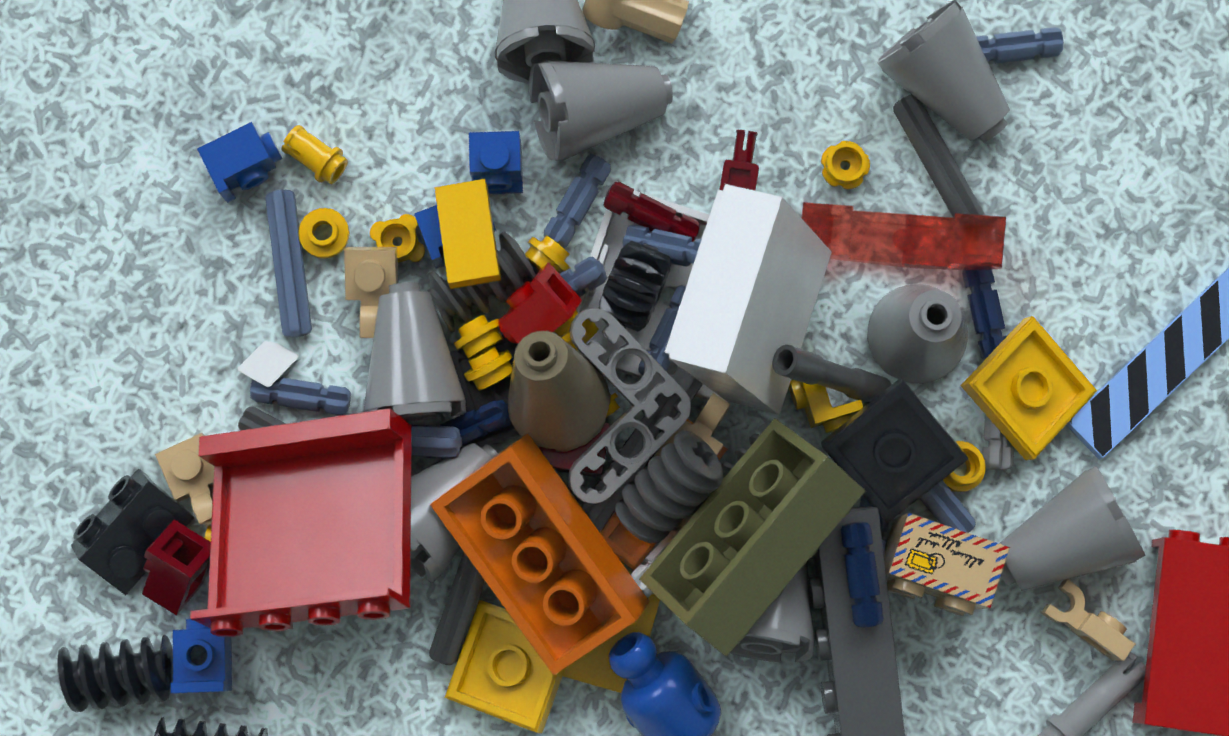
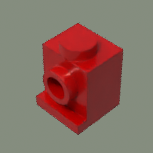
[499,262,582,344]

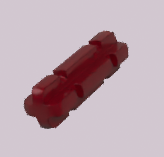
[603,182,700,242]

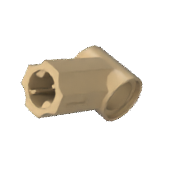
[582,0,689,44]

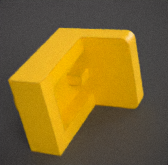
[789,379,863,433]

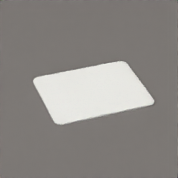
[238,341,299,387]

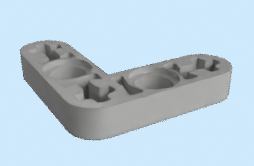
[568,308,691,504]

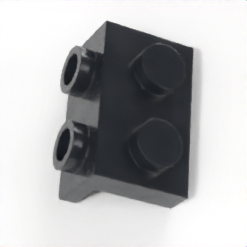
[71,469,194,595]

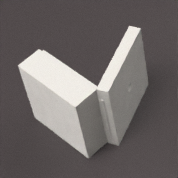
[576,184,832,415]

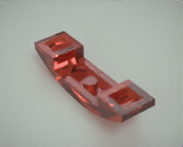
[802,202,1006,270]

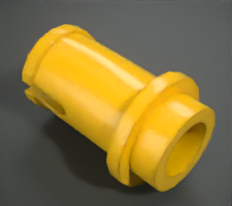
[281,125,348,184]

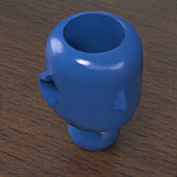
[609,632,721,736]

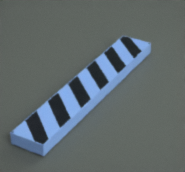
[1066,267,1229,460]

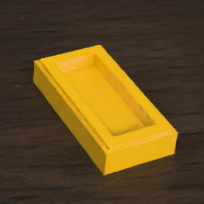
[434,179,501,289]

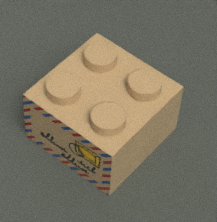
[884,513,1010,616]

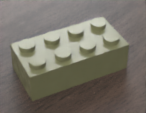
[639,418,865,657]

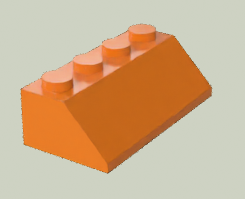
[430,433,650,676]

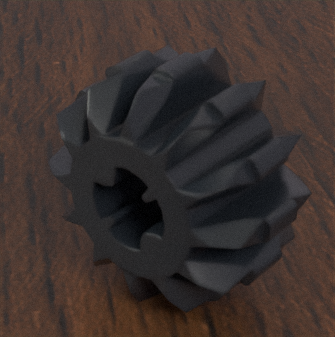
[598,241,671,332]

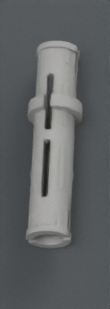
[1038,652,1146,736]

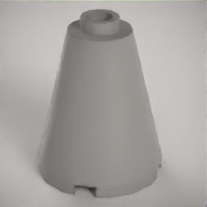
[495,0,595,83]
[877,0,1010,142]
[529,60,673,161]
[363,282,466,421]
[867,284,968,384]
[410,443,498,583]
[999,466,1145,591]
[730,563,815,662]

